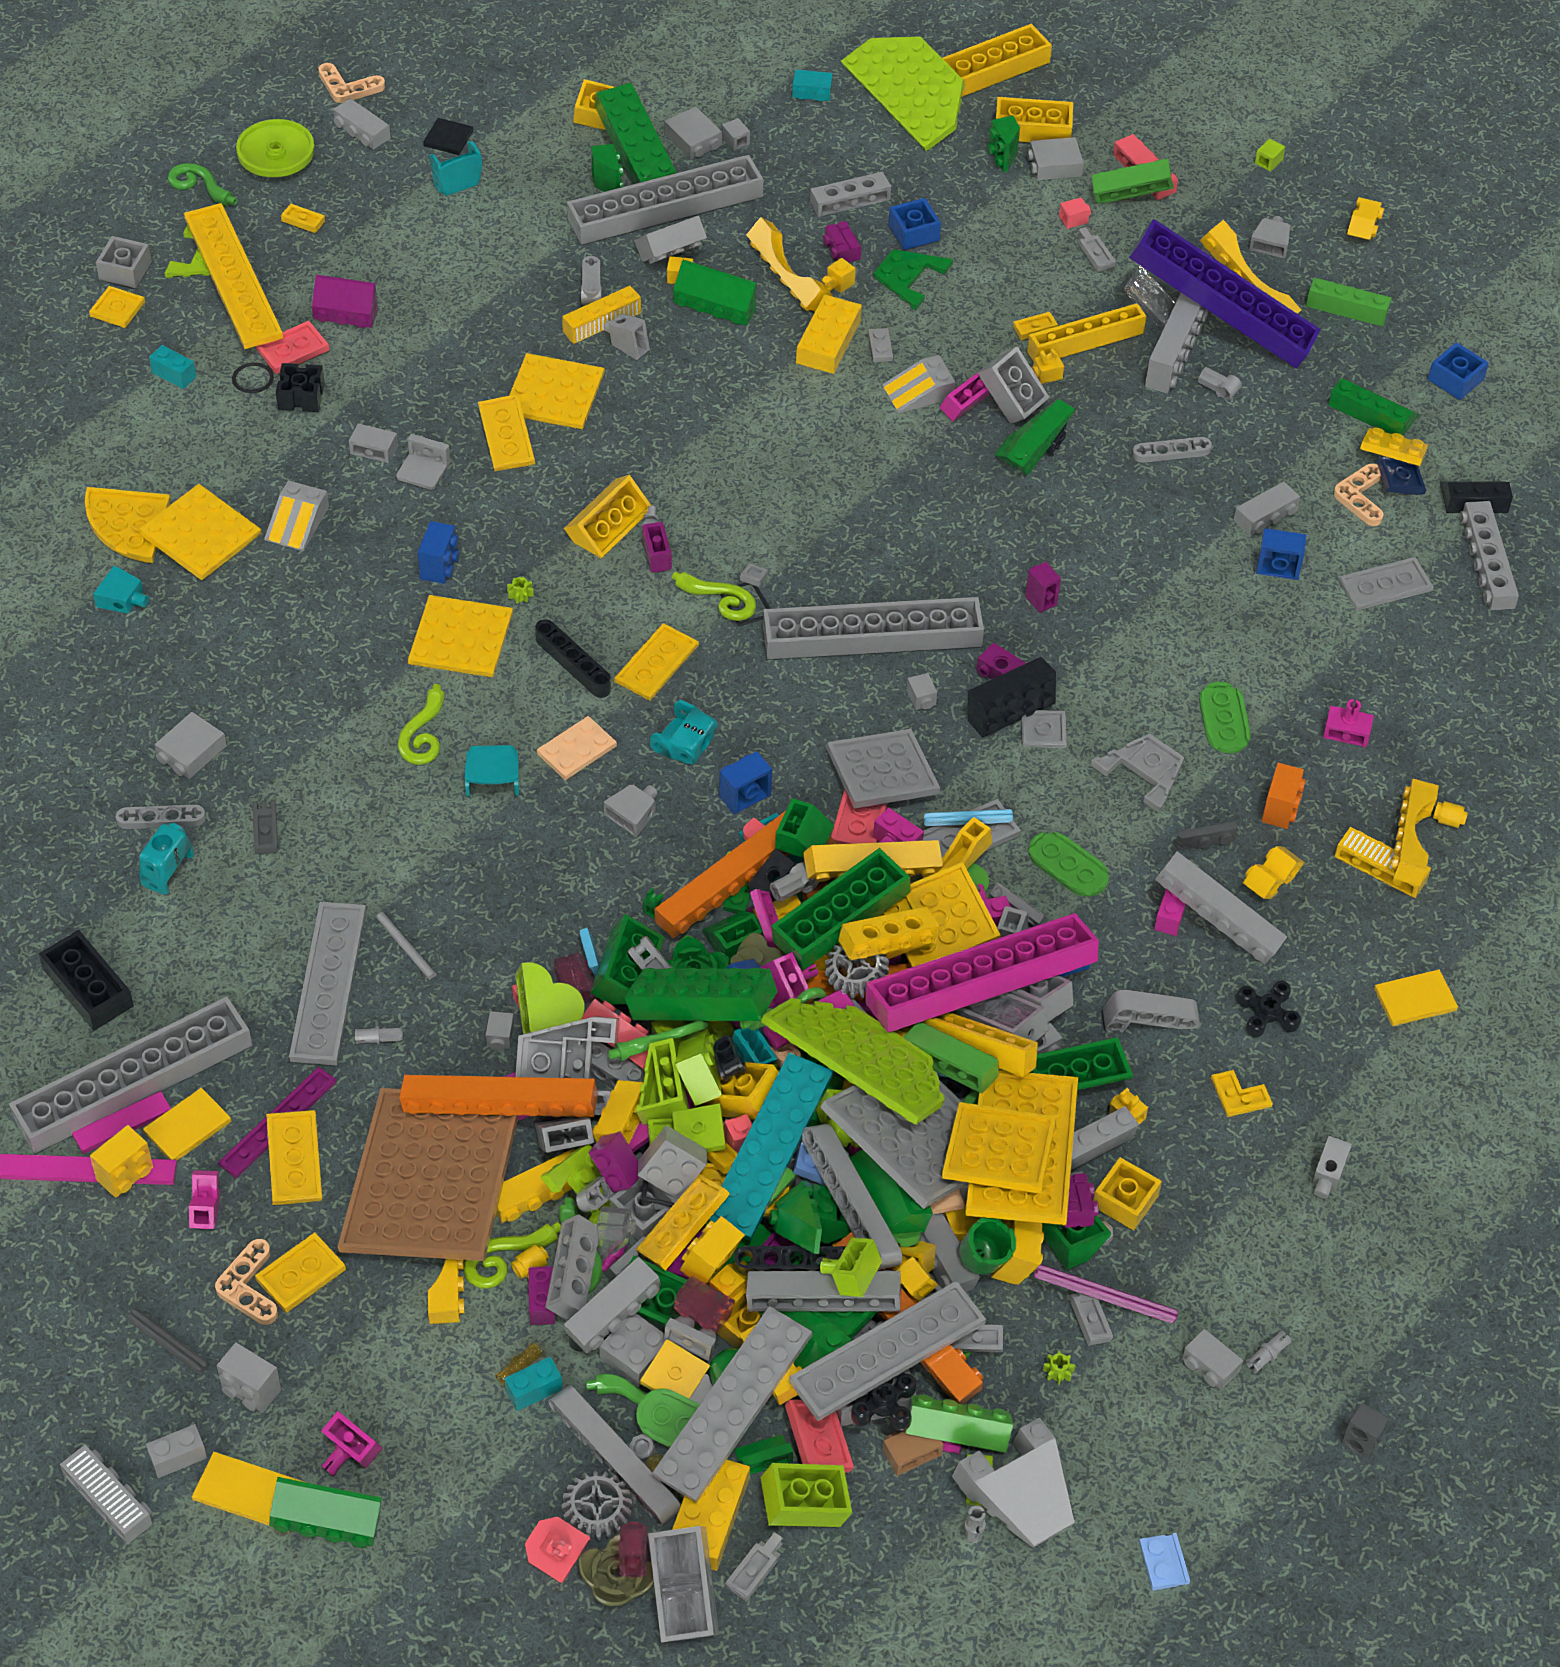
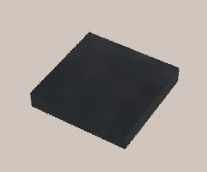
[423,118,473,155]

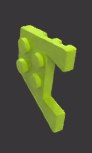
[165,225,210,278]
[541,1144,610,1246]

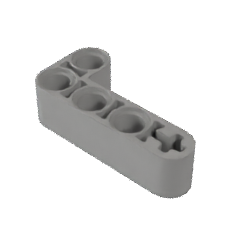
[1102,990,1200,1033]

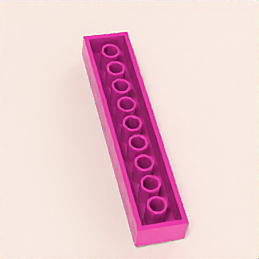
[866,913,1099,1033]

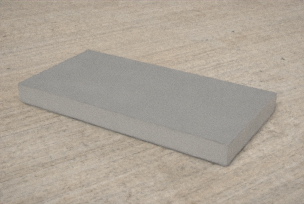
[1338,557,1434,611]

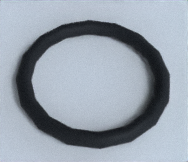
[232,362,274,393]

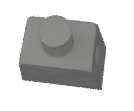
[1249,216,1290,259]
[604,314,650,360]
[604,785,658,837]
[1313,1136,1352,1199]

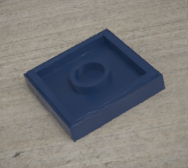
[1376,456,1427,495]

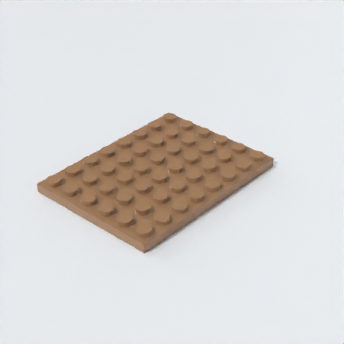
[338,1088,519,1261]

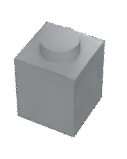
[722,118,750,151]
[906,673,937,710]
[486,1011,514,1051]

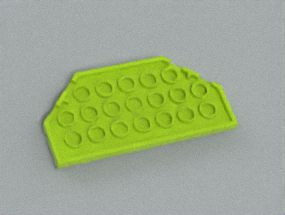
[841,37,965,151]
[761,998,945,1125]

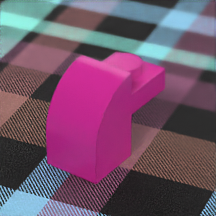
[189,1170,221,1229]

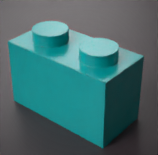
[792,69,833,101]
[149,345,196,389]
[504,1357,563,1411]

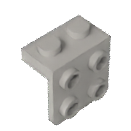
[397,434,451,490]

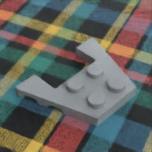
[1091,734,1184,813]

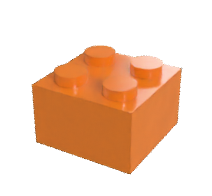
[1262,763,1306,829]

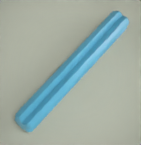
[923,809,1013,826]

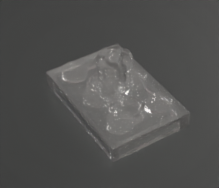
[1124,265,1176,330]

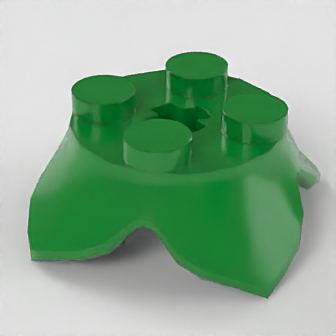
[666,934,729,969]

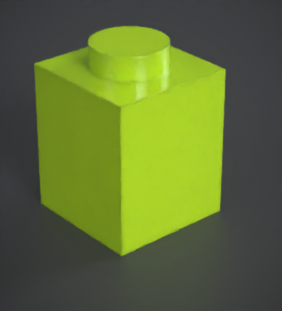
[1255,139,1286,172]

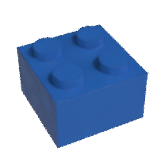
[888,198,941,250]
[1428,342,1489,400]
[418,521,460,584]
[1256,528,1307,580]
[719,751,772,815]

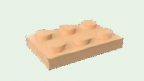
[537,716,617,780]

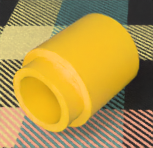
[1433,801,1468,828]
[510,1244,549,1280]

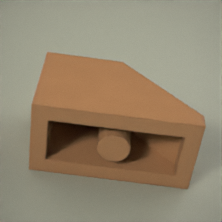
[882,1431,944,1476]

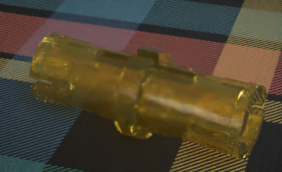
[495,1342,543,1387]

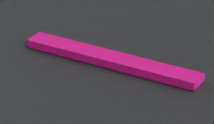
[0,1154,177,1185]

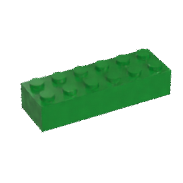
[595,82,677,185]
[771,848,911,971]
[625,968,778,1021]

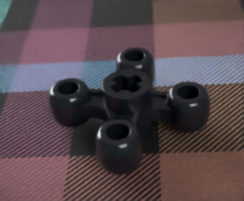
[1236,981,1301,1037]
[851,1374,916,1431]

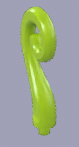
[672,571,756,621]
[398,684,445,765]
[464,1222,561,1289]

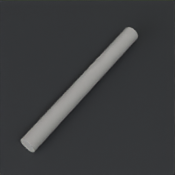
[376,912,436,980]

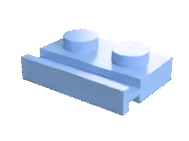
[1139,1533,1190,1591]

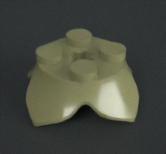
[730,933,786,969]
[578,1530,654,1606]

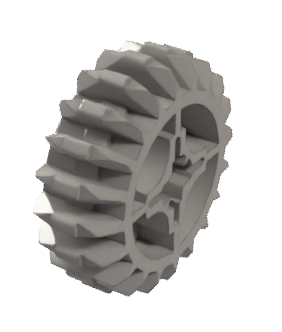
[825,945,889,999]
[562,1470,632,1541]

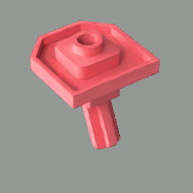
[525,1517,591,1583]

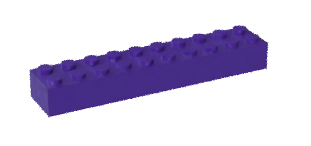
[1129,219,1321,368]

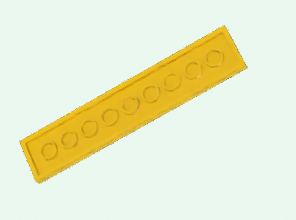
[184,203,283,349]

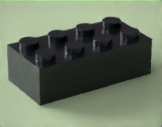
[968,657,1056,738]
[39,930,134,1031]

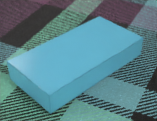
[579,928,600,977]

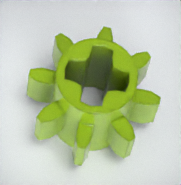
[507,577,534,604]
[1043,1351,1075,1385]

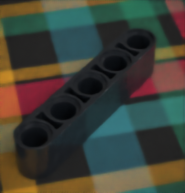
[535,619,611,698]
[734,1246,846,1275]

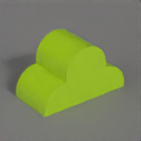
[515,962,584,1034]

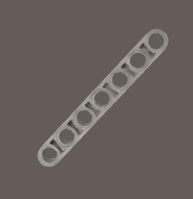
[802,1124,902,1270]
[548,1385,681,1527]

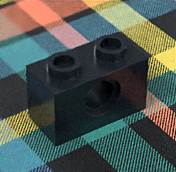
[747,849,797,902]

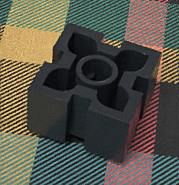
[276,363,325,412]

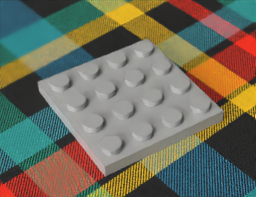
[827,729,940,809]

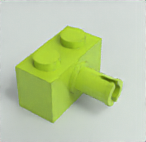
[820,1237,882,1297]

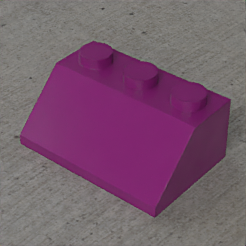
[312,274,378,328]

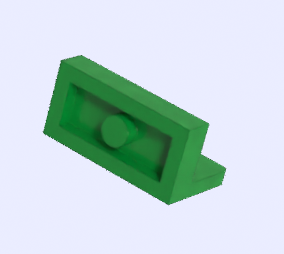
[735,1435,793,1475]

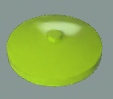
[236,119,315,177]

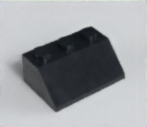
[1440,481,1513,513]

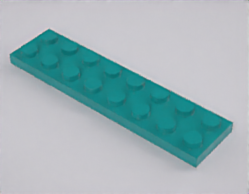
[707,1053,833,1241]

